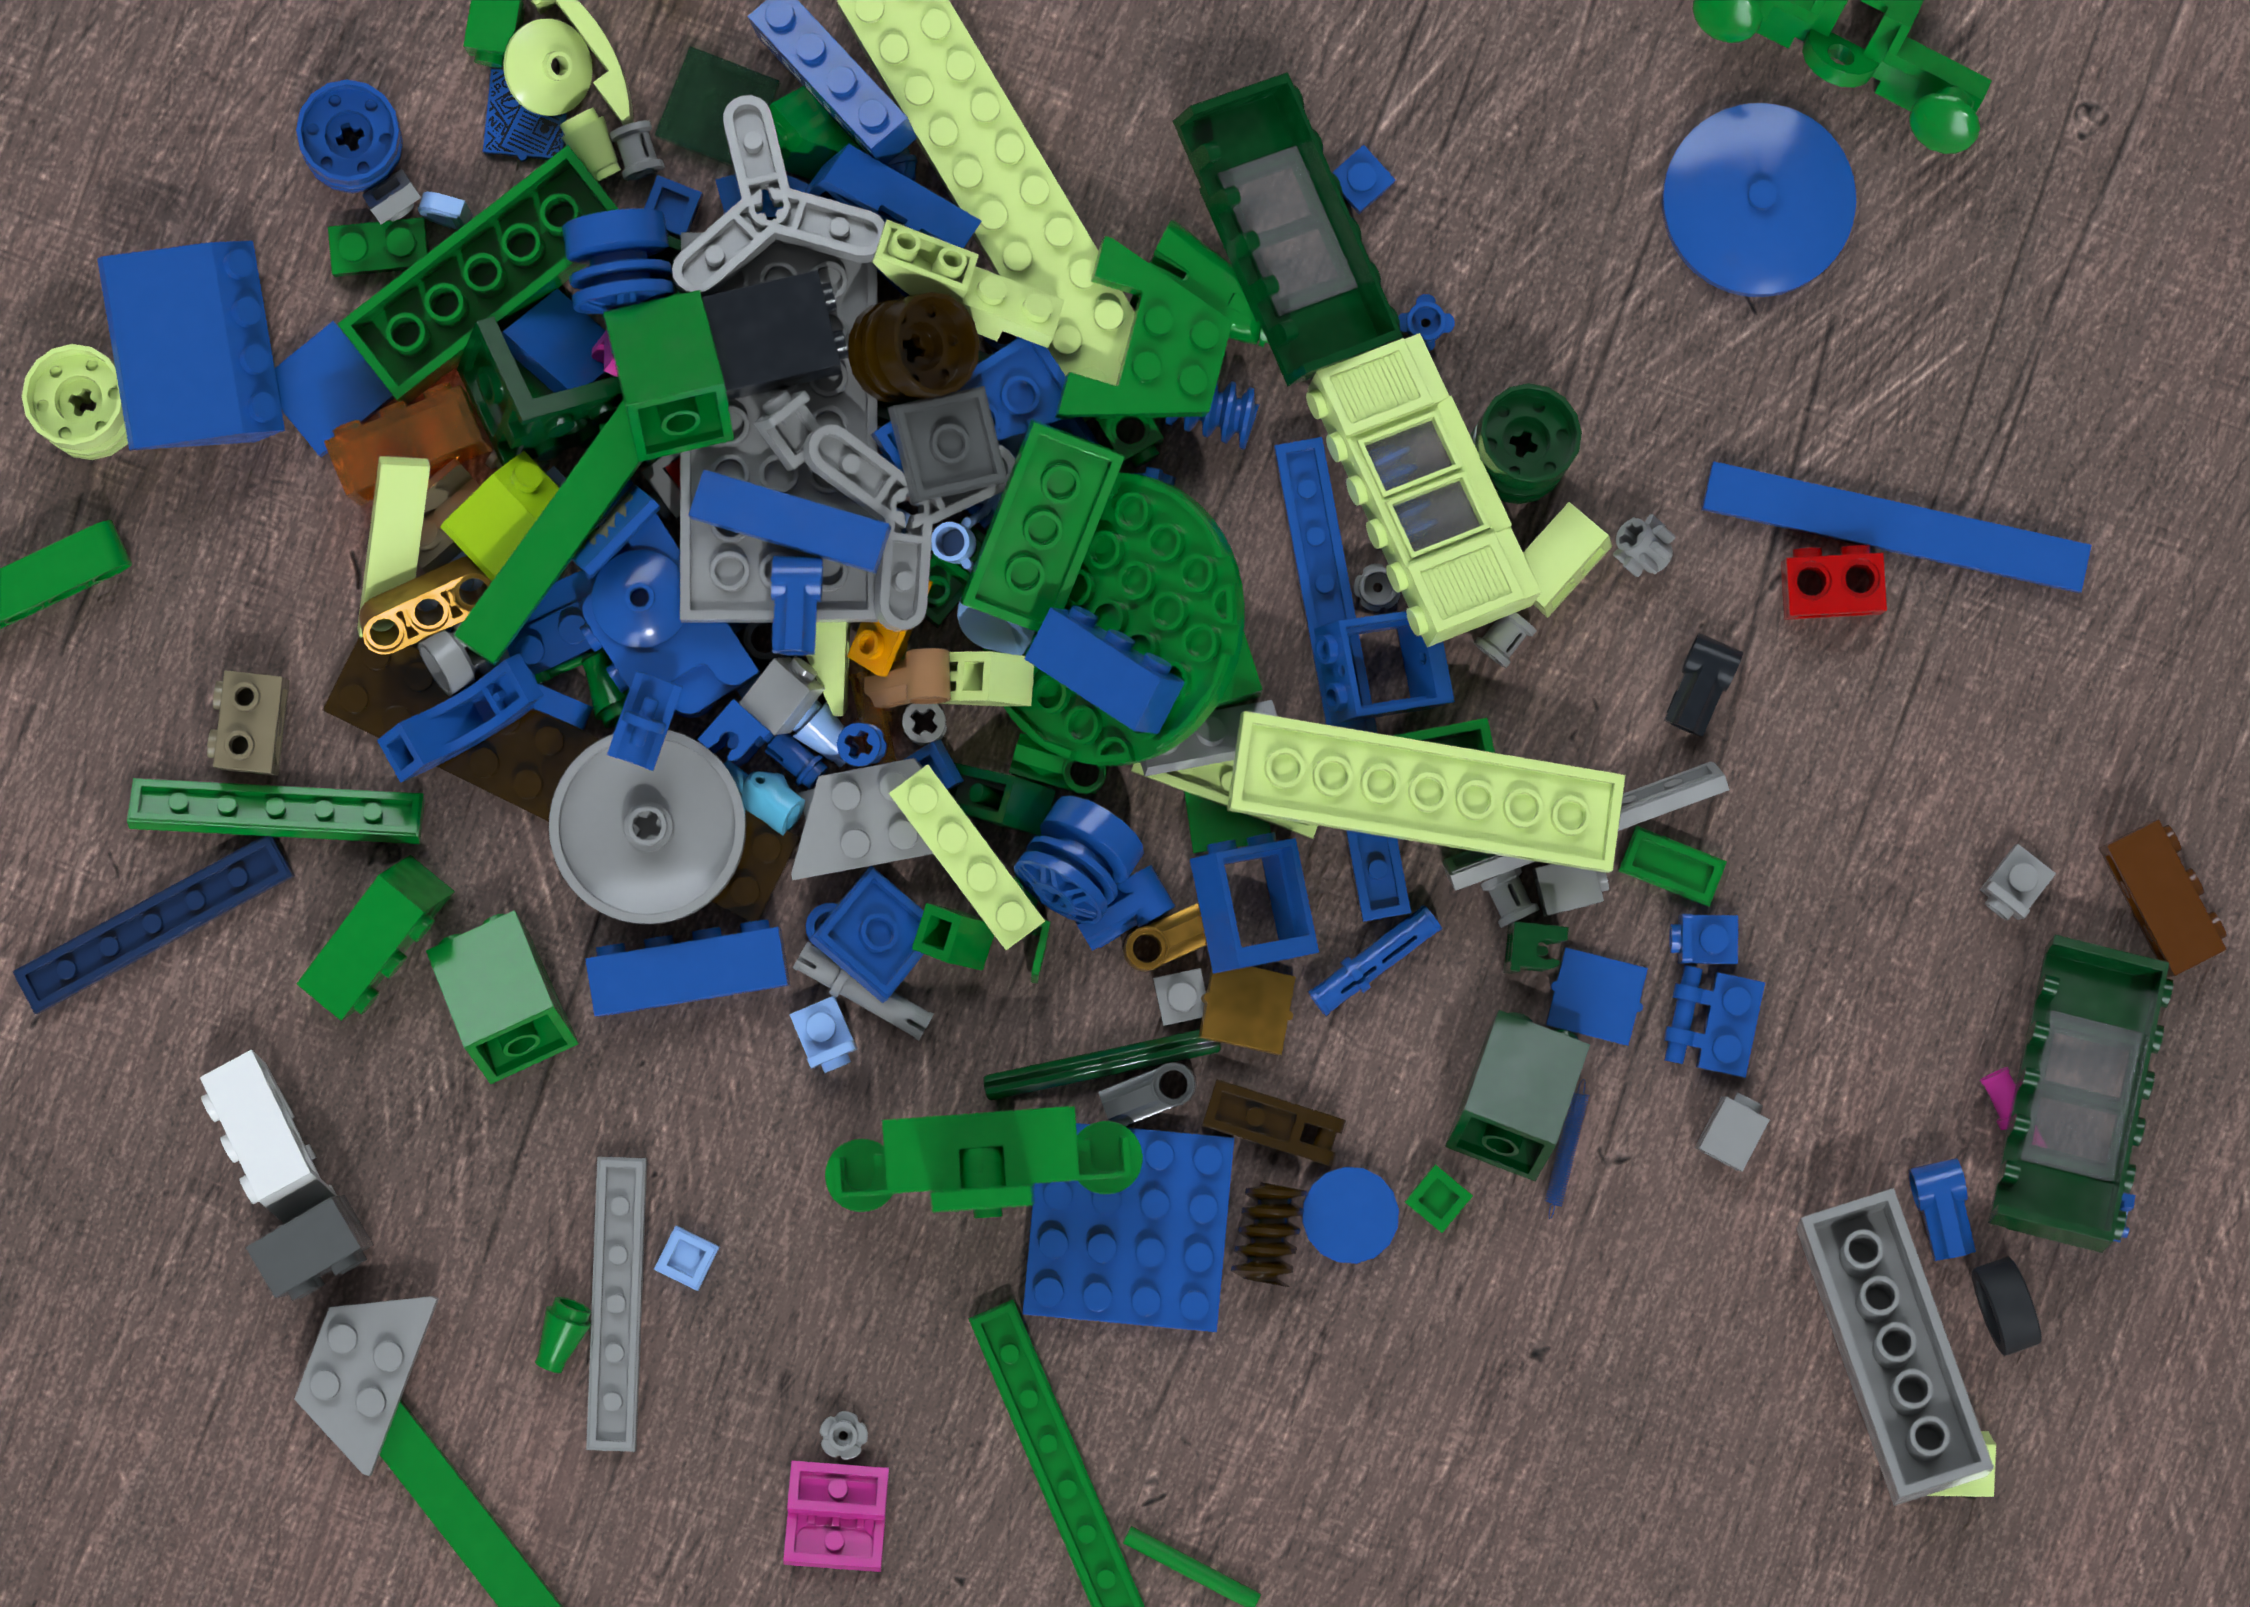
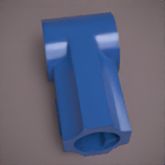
[771,556,823,656]
[1075,865,1176,951]
[1908,1158,1976,1261]

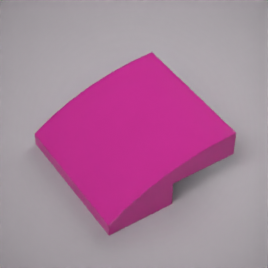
[783,1461,889,1572]

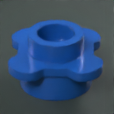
[1398,294,1455,351]

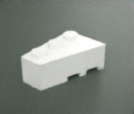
[200,1049,337,1224]

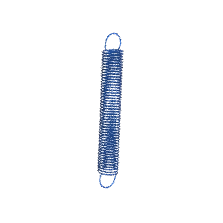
[1545,1079,1589,1219]

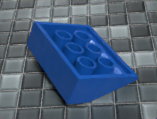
[97,241,285,451]

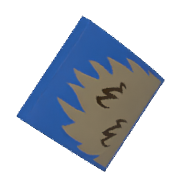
[572,484,660,578]

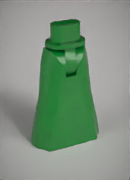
[1129,220,1280,348]

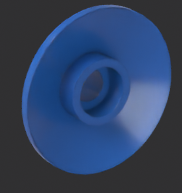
[592,550,684,648]

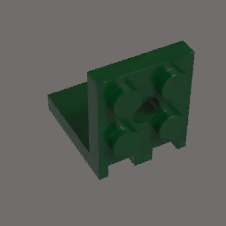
[457,317,623,467]

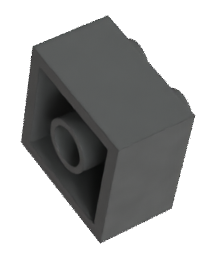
[246,1195,374,1301]

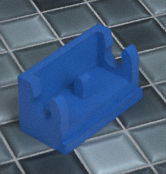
[697,699,775,766]

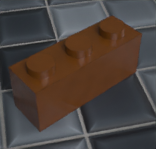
[2099,819,2227,977]

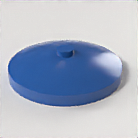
[1662,103,1856,297]

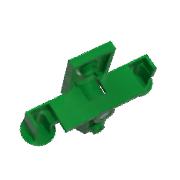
[825,1106,1143,1218]

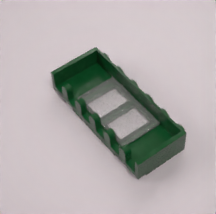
[1172,72,1403,387]
[1988,934,2173,1253]

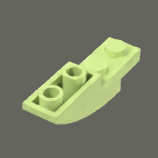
[872,220,1065,348]

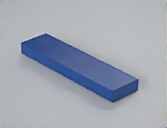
[688,469,892,574]

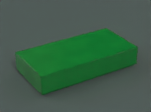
[1618,826,1727,907]

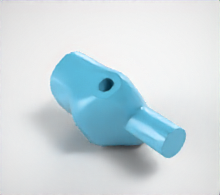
[724,760,805,835]

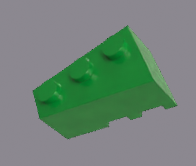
[296,855,455,1021]

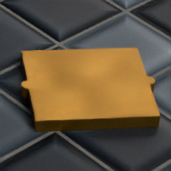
[1199,967,1296,1055]

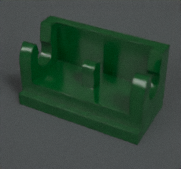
[1503,922,1569,974]

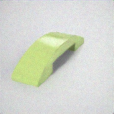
[530,0,634,126]

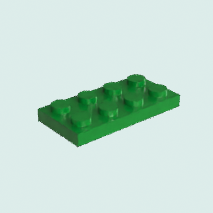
[960,419,1125,632]

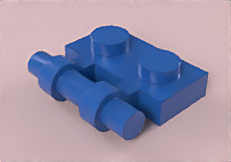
[1664,965,1765,1078]

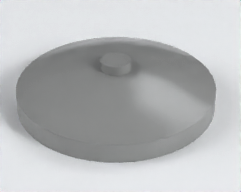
[549,730,746,924]

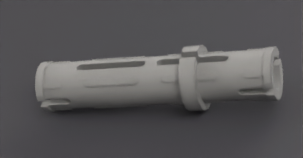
[793,941,934,1041]

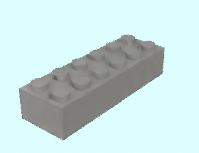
[1796,1188,1994,1506]

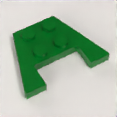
[1055,236,1233,420]

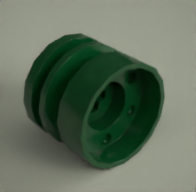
[1470,383,1582,504]

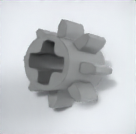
[1613,514,1676,577]

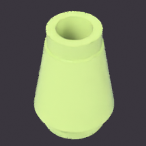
[560,107,621,182]

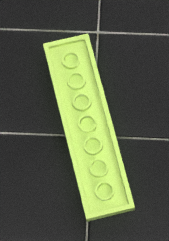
[1227,711,1625,873]

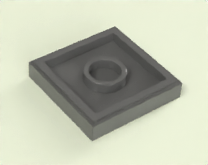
[888,386,1008,504]

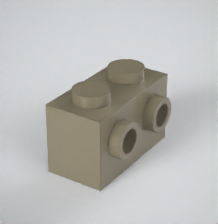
[207,670,290,776]

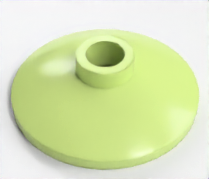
[503,19,593,116]

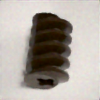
[1231,1182,1307,1287]

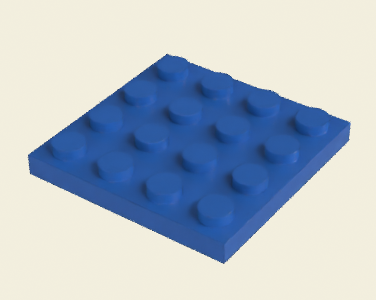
[1023,1123,1234,1332]

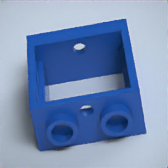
[1314,611,1455,724]
[1190,832,1319,974]

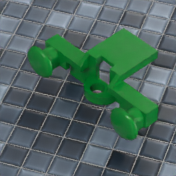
[1692,0,1992,154]

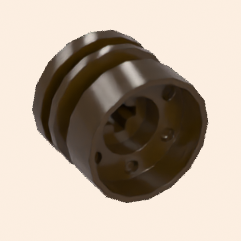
[848,292,980,404]

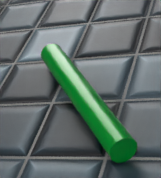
[1123,1526,1261,1607]

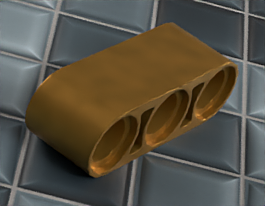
[359,556,492,655]

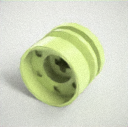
[22,344,128,460]

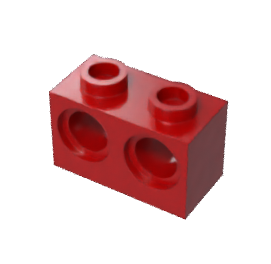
[1781,545,1887,620]

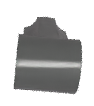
[1098,1062,1197,1126]

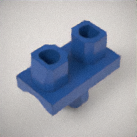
[607,670,683,771]

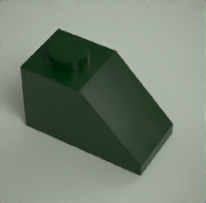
[948,762,1056,836]

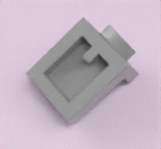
[1980,844,2056,921]

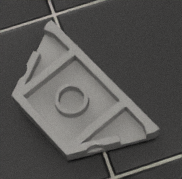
[791,758,933,880]
[294,1296,439,1476]

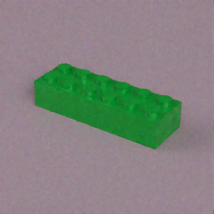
[337,145,619,407]

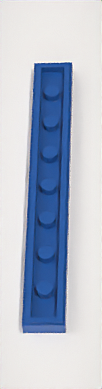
[1701,461,2092,593]

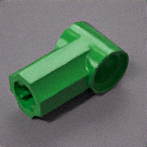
[1009,733,1106,796]

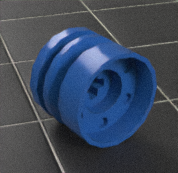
[296,79,403,194]
[562,208,675,314]
[1014,796,1144,924]

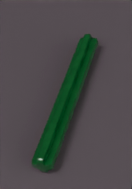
[983,1030,1221,1100]

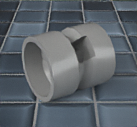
[418,621,510,697]

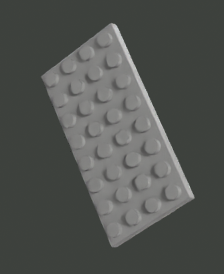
[680,232,878,623]

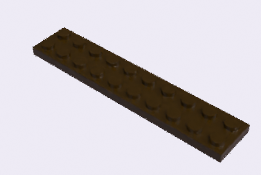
[322,637,800,922]

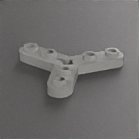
[672,95,885,299]
[803,425,1015,631]

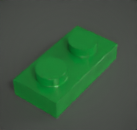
[328,217,429,277]

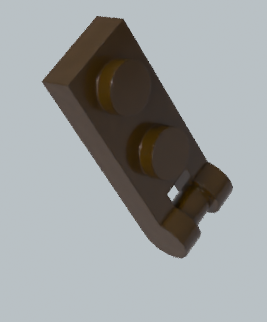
[1202,1079,1346,1167]

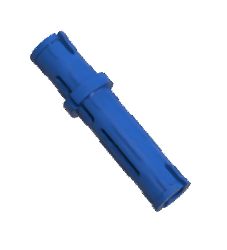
[1307,904,1442,1017]

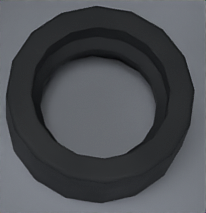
[1972,1256,2042,1356]

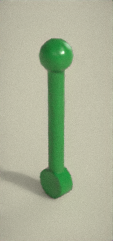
[534,647,606,684]

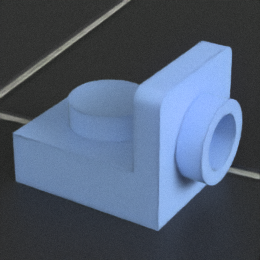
[789,996,857,1073]

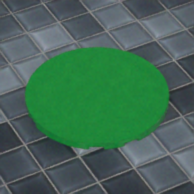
[983,472,1245,766]

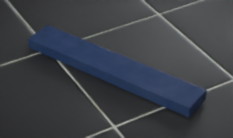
[12,836,295,1014]

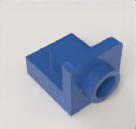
[1669,914,1738,964]

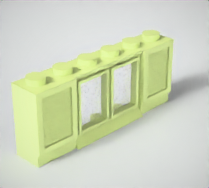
[1306,333,1541,648]

